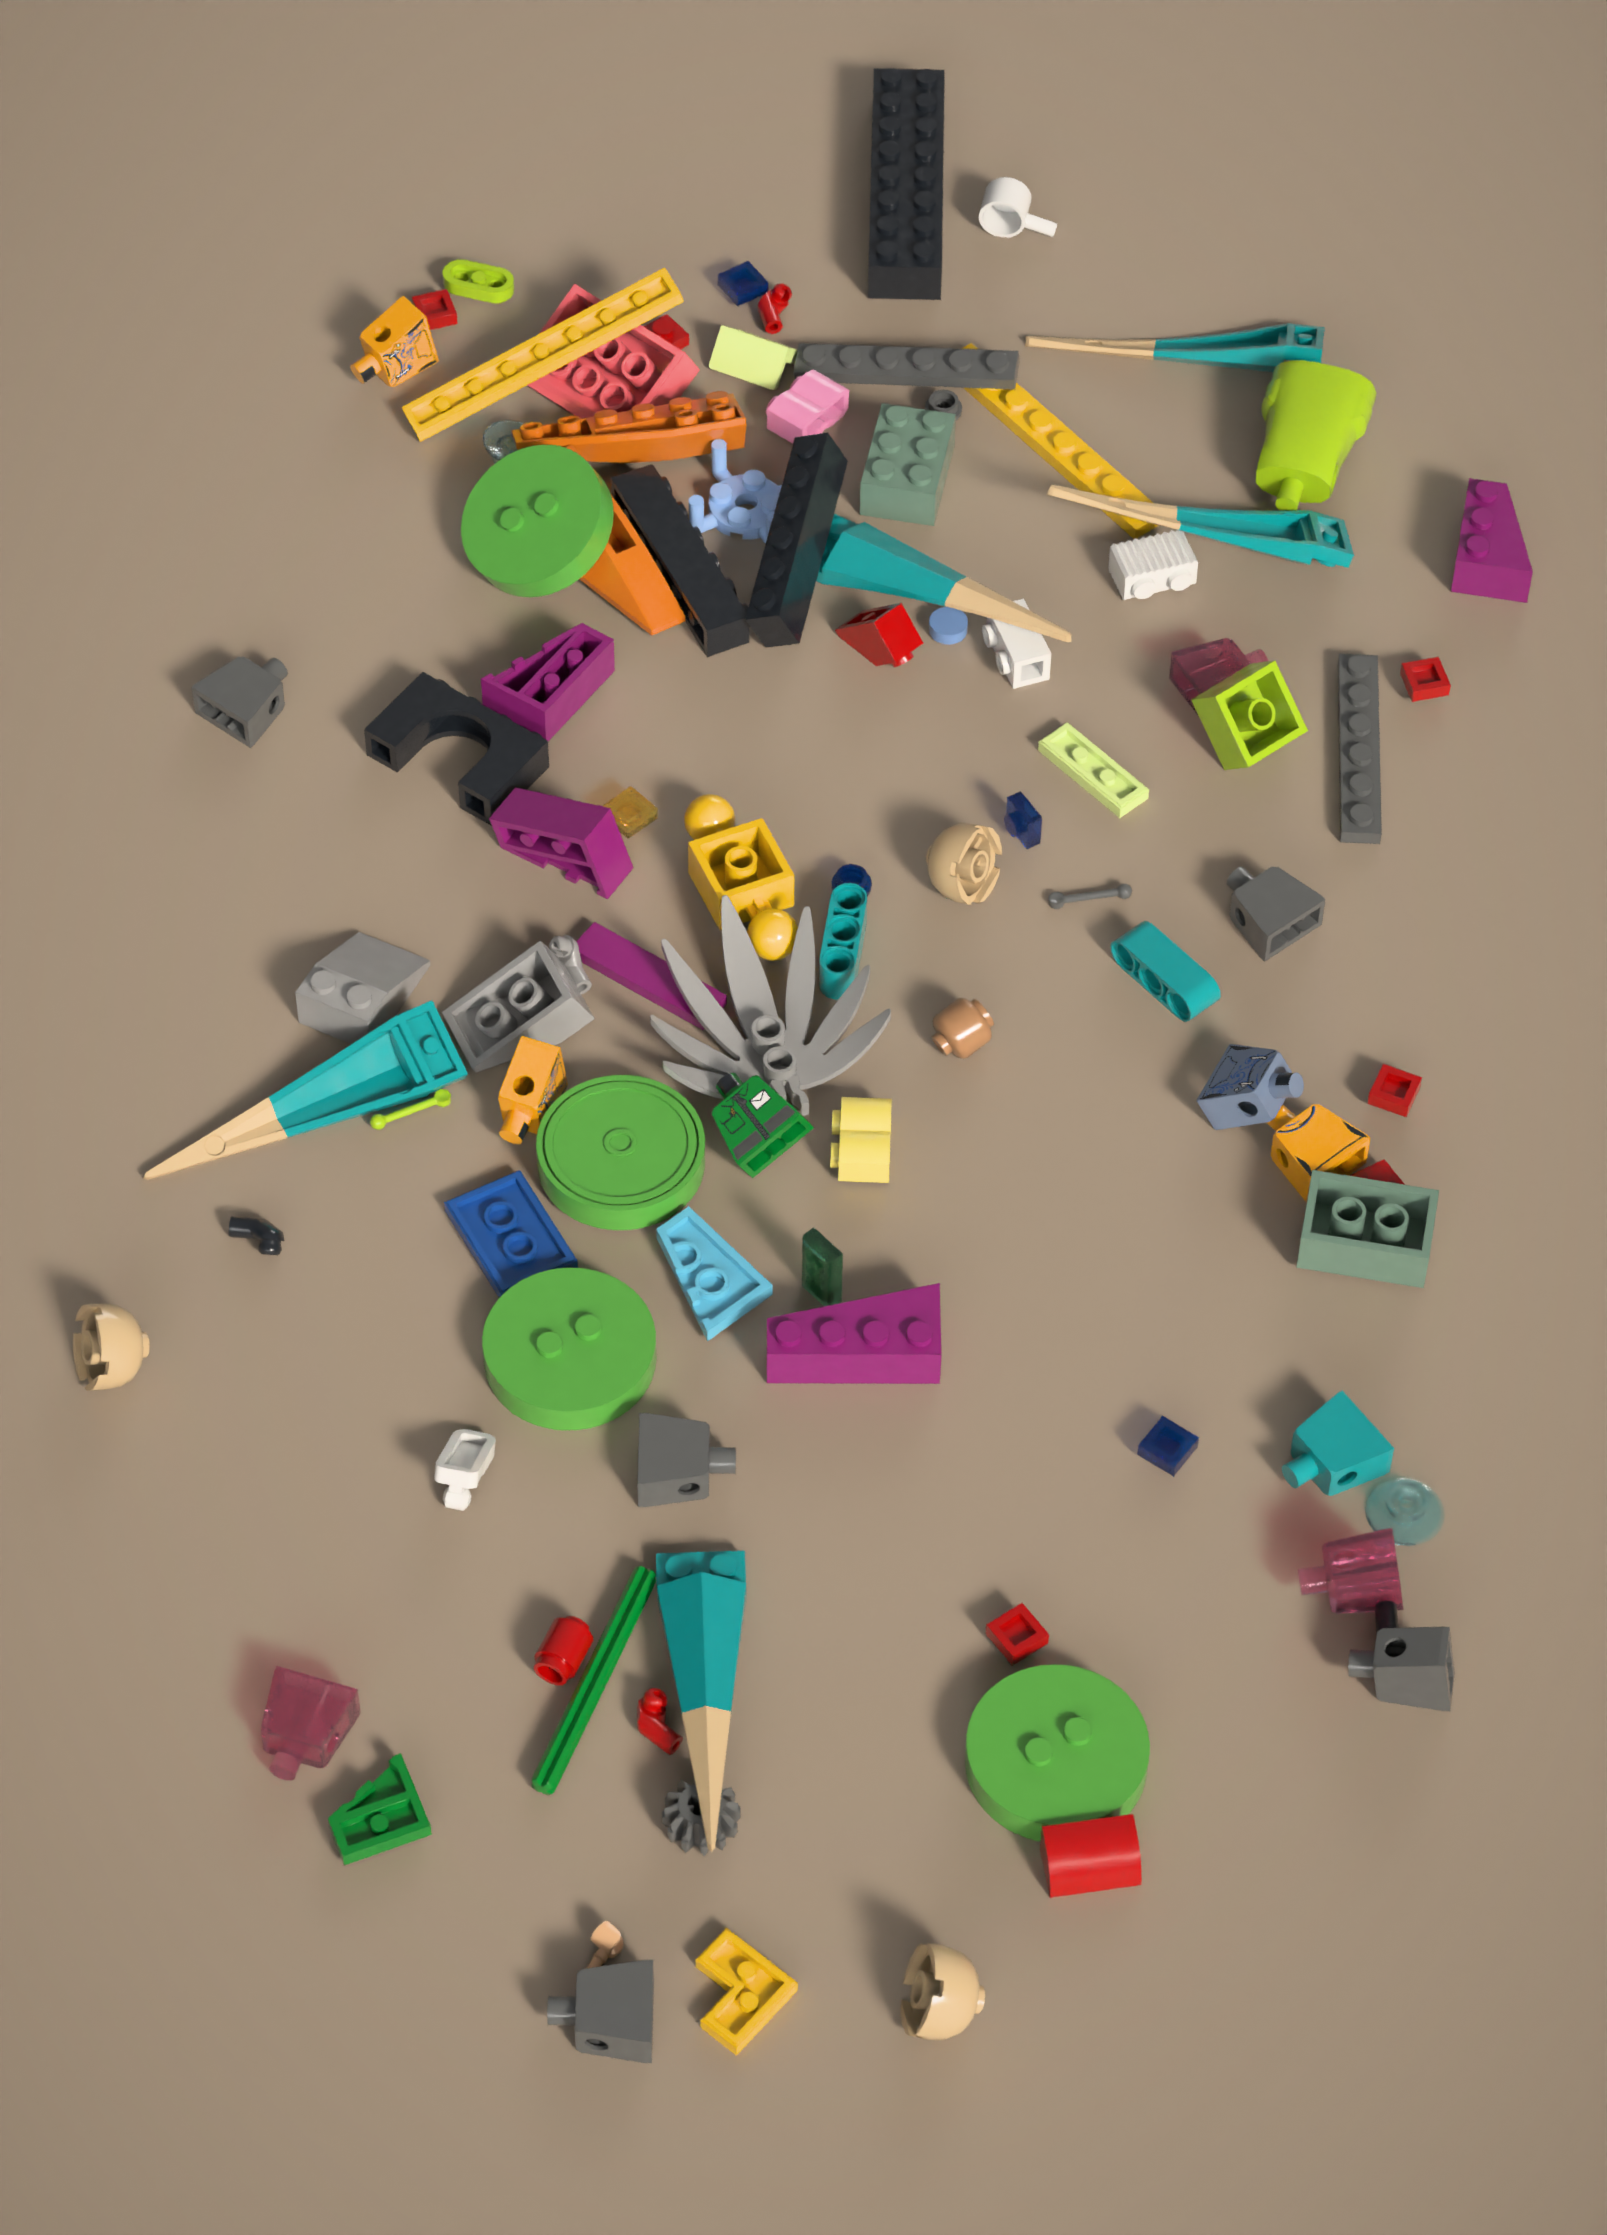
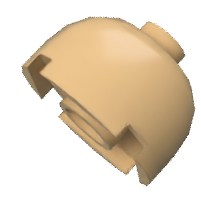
[926,823,1002,905]
[73,1304,149,1391]
[901,1943,985,2040]

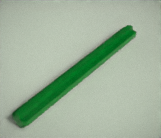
[531,1566,656,1795]

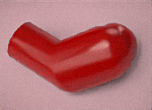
[758,283,792,334]
[637,1688,683,1755]

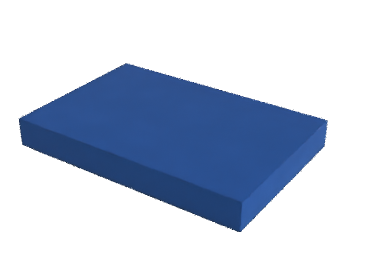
[444,1170,578,1298]

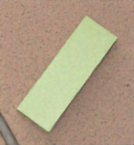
[1038,722,1149,818]

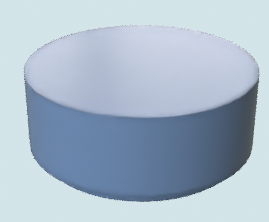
[929,607,968,645]

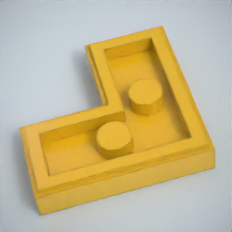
[695,1928,798,2056]

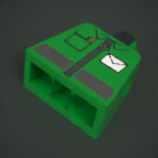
[712,1073,814,1178]

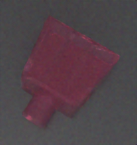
[1169,638,1268,715]
[1298,1528,1404,1614]
[261,1666,361,1781]

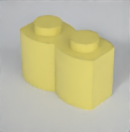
[830,1097,892,1183]

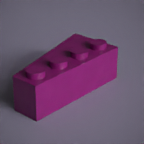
[767,1283,942,1384]

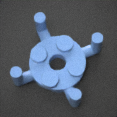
[689,439,782,544]

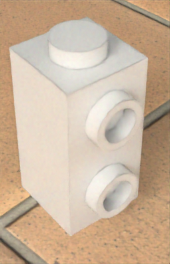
[982,599,1051,689]

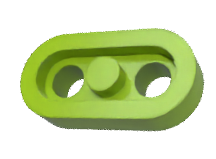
[443,259,514,304]

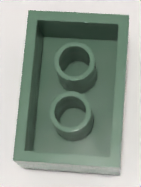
[860,403,956,526]
[1296,1170,1439,1288]

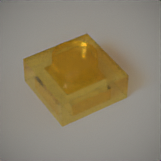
[602,786,658,839]

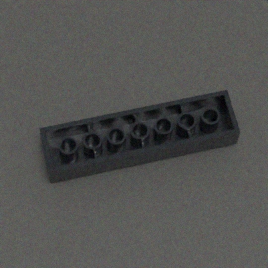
[868,68,945,300]

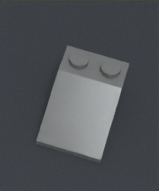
[295,932,431,1044]
[442,940,595,1072]

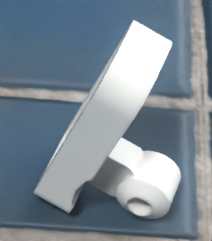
[434,1429,496,1511]

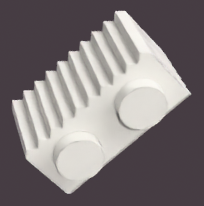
[1108,530,1198,600]

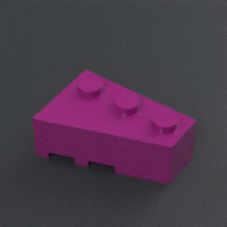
[1451,478,1533,603]
[481,623,615,741]
[489,787,634,899]

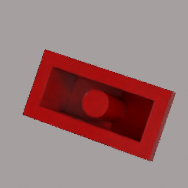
[835,603,923,667]

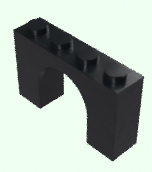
[364,672,549,826]

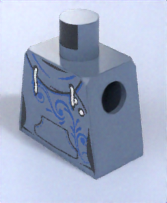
[1196,1044,1304,1130]

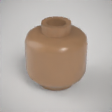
[931,998,994,1059]

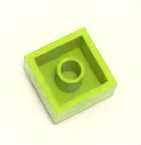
[1191,660,1308,770]

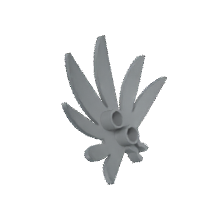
[650,895,891,1116]

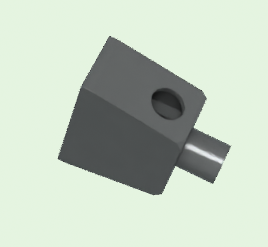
[192,657,288,748]
[1227,867,1326,962]
[637,1413,736,1507]
[1348,1627,1455,1712]
[547,1960,654,2063]

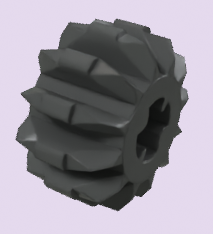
[662,1779,741,1856]

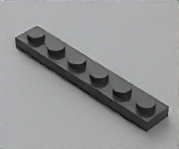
[794,343,1020,390]
[1338,654,1382,844]

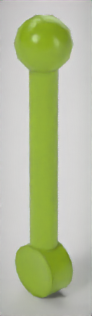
[370,1089,451,1130]

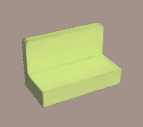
[709,325,798,390]

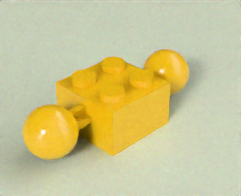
[684,794,798,961]

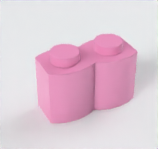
[766,370,849,444]

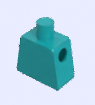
[1282,1390,1394,1496]

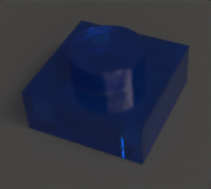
[718,261,768,306]
[1004,791,1042,849]
[1137,1416,1199,1477]

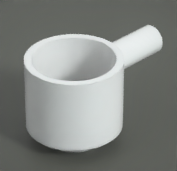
[979,177,1057,237]

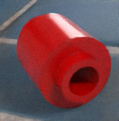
[534,1616,594,1686]

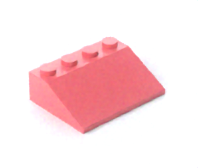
[527,284,700,419]

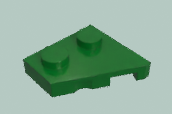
[328,1753,432,1866]

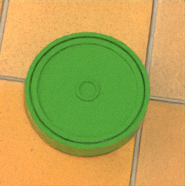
[461,445,614,597]
[536,1075,705,1230]
[482,1268,656,1431]
[965,1664,1150,1841]

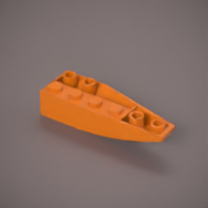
[511,391,746,463]
[565,444,685,636]

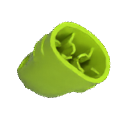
[1256,360,1376,511]

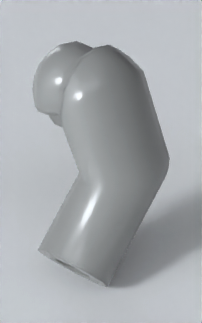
[549,935,592,994]

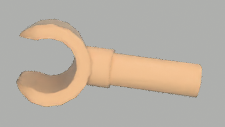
[587,1921,624,1968]

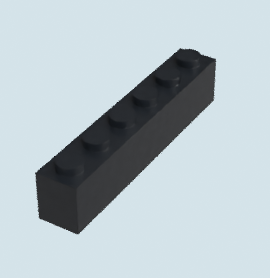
[745,432,848,648]
[611,464,750,657]

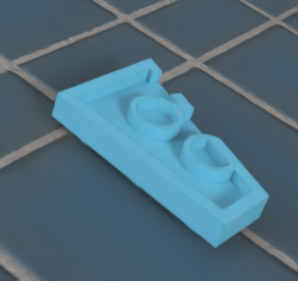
[656,1206,773,1341]

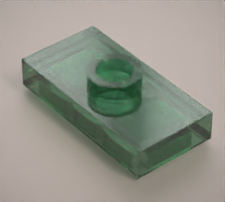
[802,1227,843,1306]

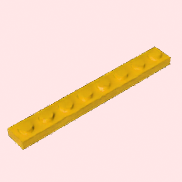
[401,267,684,442]
[961,343,1159,539]

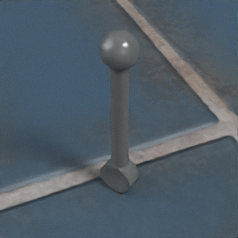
[1049,883,1132,909]

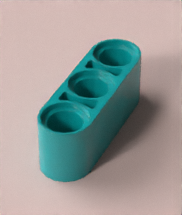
[819,883,867,1000]
[1110,921,1221,1022]

